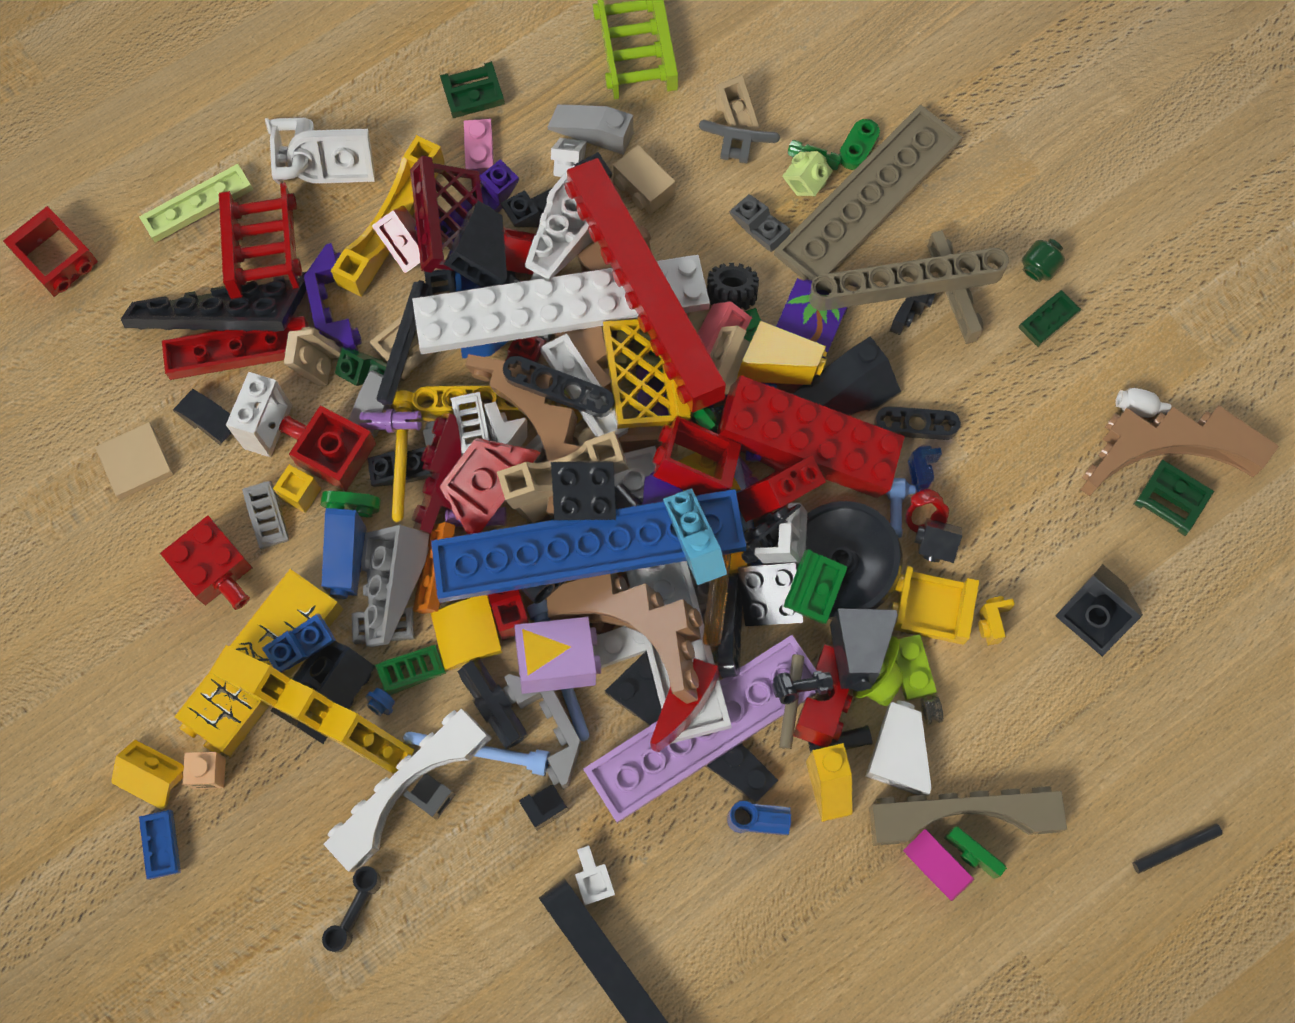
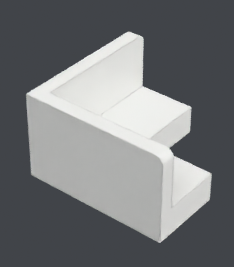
[755,503,807,569]

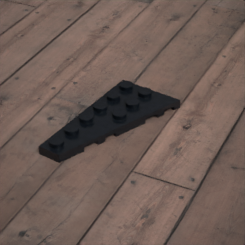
[121,272,307,332]

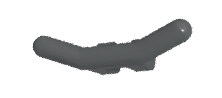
[699,120,780,164]

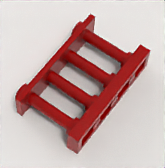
[219,182,302,299]

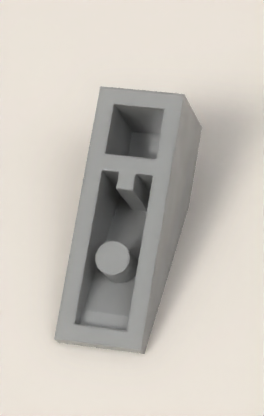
[548,104,634,155]

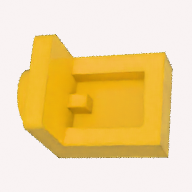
[978,596,1015,646]

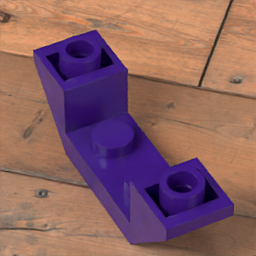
[415,159,519,247]
[304,243,362,351]

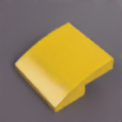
[431,595,503,671]

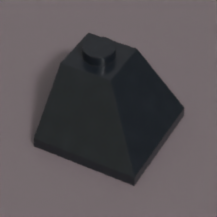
[1056,564,1143,657]

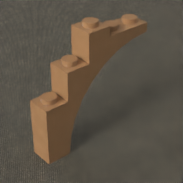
[1080,405,1279,496]
[547,573,702,704]

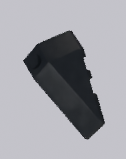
[793,336,901,416]

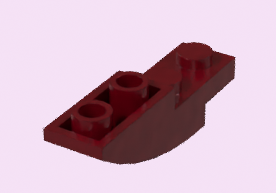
[412,413,461,533]

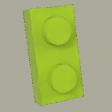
[895,634,937,701]

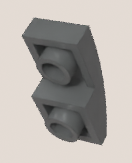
[729,194,791,252]

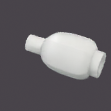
[1116,388,1171,418]

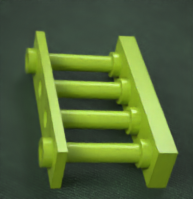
[592,0,678,100]

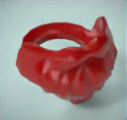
[905,489,950,533]

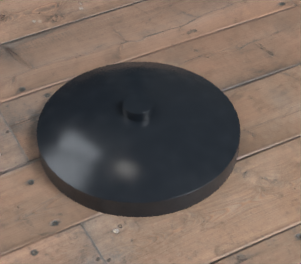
[806,501,903,620]

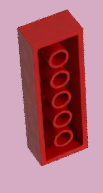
[717,375,905,498]

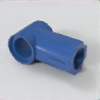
[727,801,791,836]

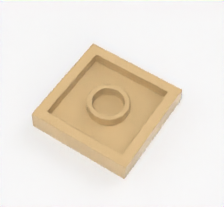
[95,422,174,500]

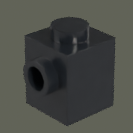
[914,518,962,563]

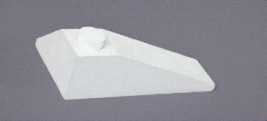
[525,173,593,280]

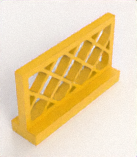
[603,319,691,429]

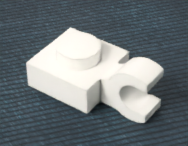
[575,846,615,905]

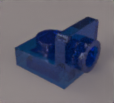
[907,446,942,493]

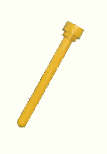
[392,390,415,522]

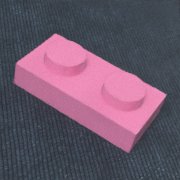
[464,119,494,174]

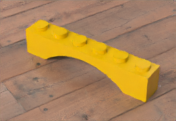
[331,135,445,297]

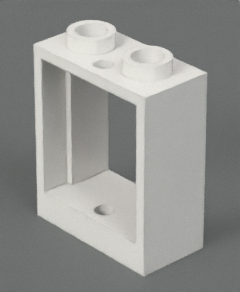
[226,372,292,457]

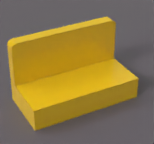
[111,740,184,810]

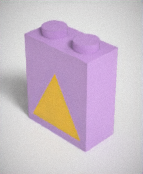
[515,617,601,694]

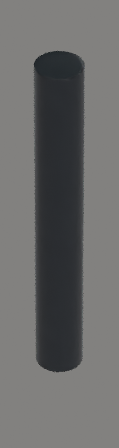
[1132,823,1223,874]

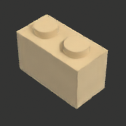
[613,145,675,215]

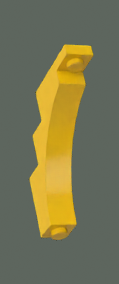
[209,645,414,775]

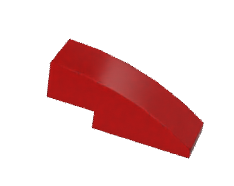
[650,658,720,752]

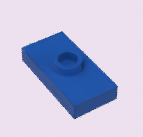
[139,810,181,880]

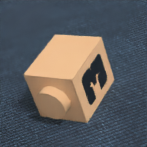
[183,752,226,789]

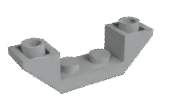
[503,674,581,790]

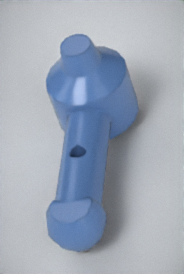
[886,478,916,538]

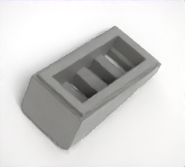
[242,481,289,549]

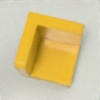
[273,464,321,513]

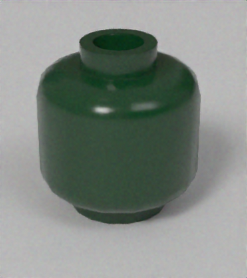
[1022,239,1065,282]

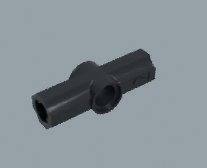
[457,658,528,750]

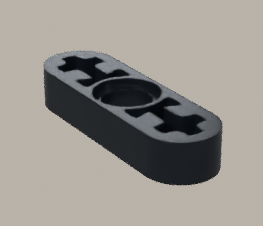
[874,407,961,440]

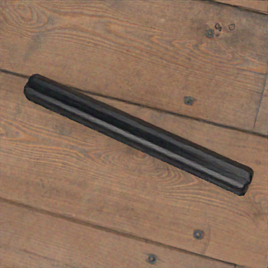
[376,280,429,406]

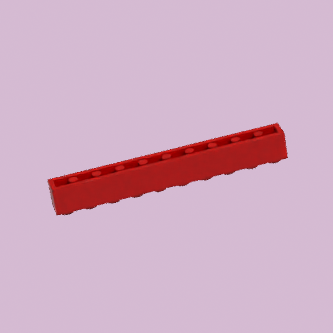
[564,158,726,413]

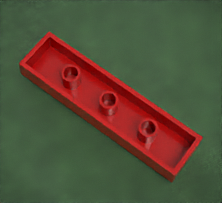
[162,316,308,380]

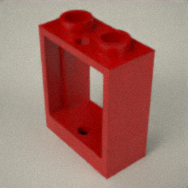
[3,206,98,297]
[652,416,741,496]
[736,455,826,522]

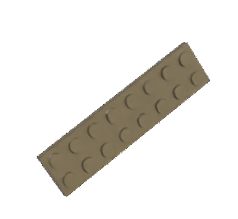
[774,104,963,281]

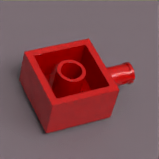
[279,405,376,492]
[160,515,253,610]

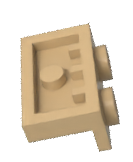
[284,327,342,386]

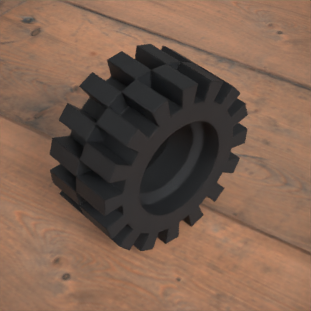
[707,263,759,310]

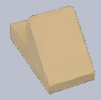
[716,75,759,130]

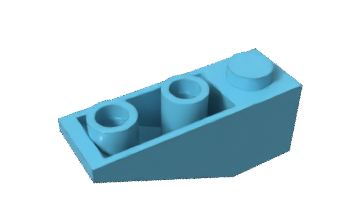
[663,488,727,585]

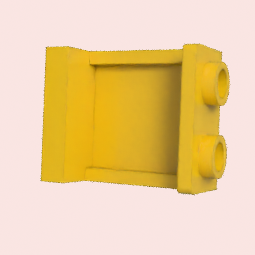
[891,566,979,645]

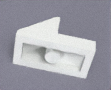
[551,138,587,177]
[484,402,527,447]

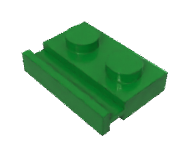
[783,549,847,624]

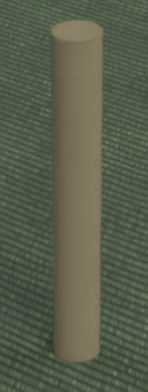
[779,654,804,749]

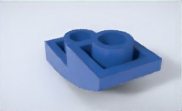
[262,614,336,673]

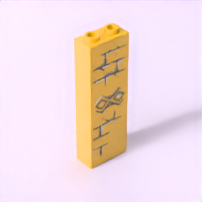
[174,569,343,757]

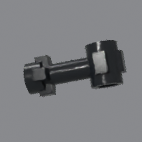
[772,671,833,704]

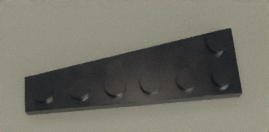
[605,651,778,803]

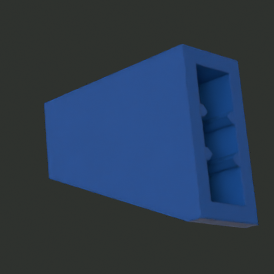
[321,508,367,599]

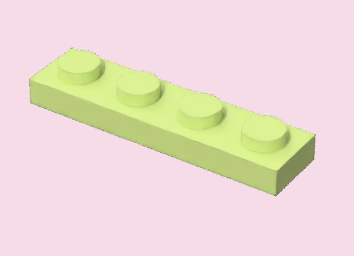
[139,164,253,243]

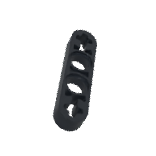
[503,356,614,418]
[718,573,742,678]

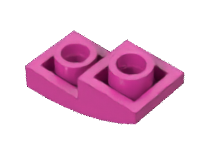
[903,829,975,901]

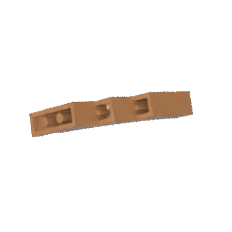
[555,220,651,393]
[465,354,581,519]

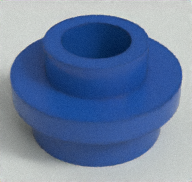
[366,688,395,716]

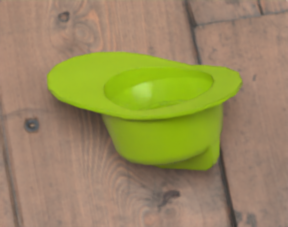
[853,636,903,706]

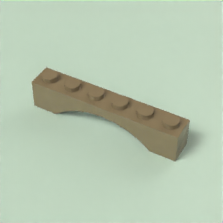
[869,786,1067,846]

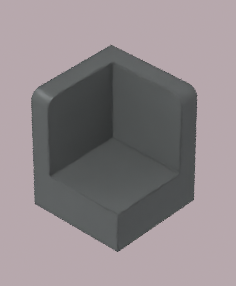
[403,774,455,820]

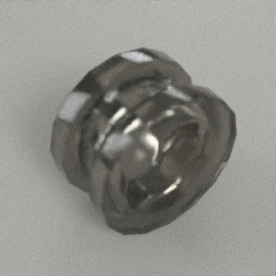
[921,695,944,725]

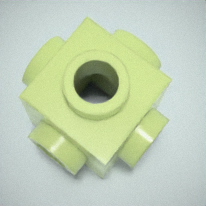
[782,151,833,196]

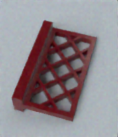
[410,155,483,273]

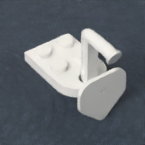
[265,118,375,185]

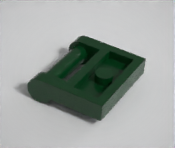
[440,61,505,119]
[1133,459,1214,536]

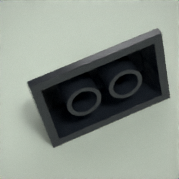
[270,641,376,744]

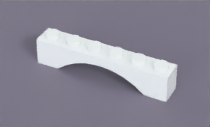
[324,709,492,872]

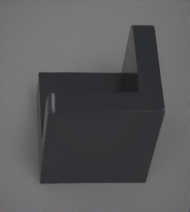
[519,785,569,831]

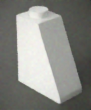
[865,700,931,796]

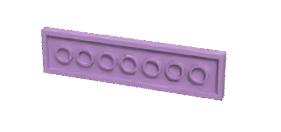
[583,635,817,824]

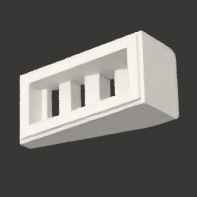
[451,392,490,455]

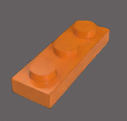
[413,522,455,614]

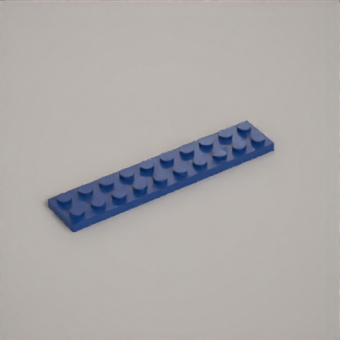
[431,489,746,603]

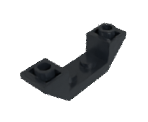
[501,152,612,228]

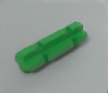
[788,140,842,170]

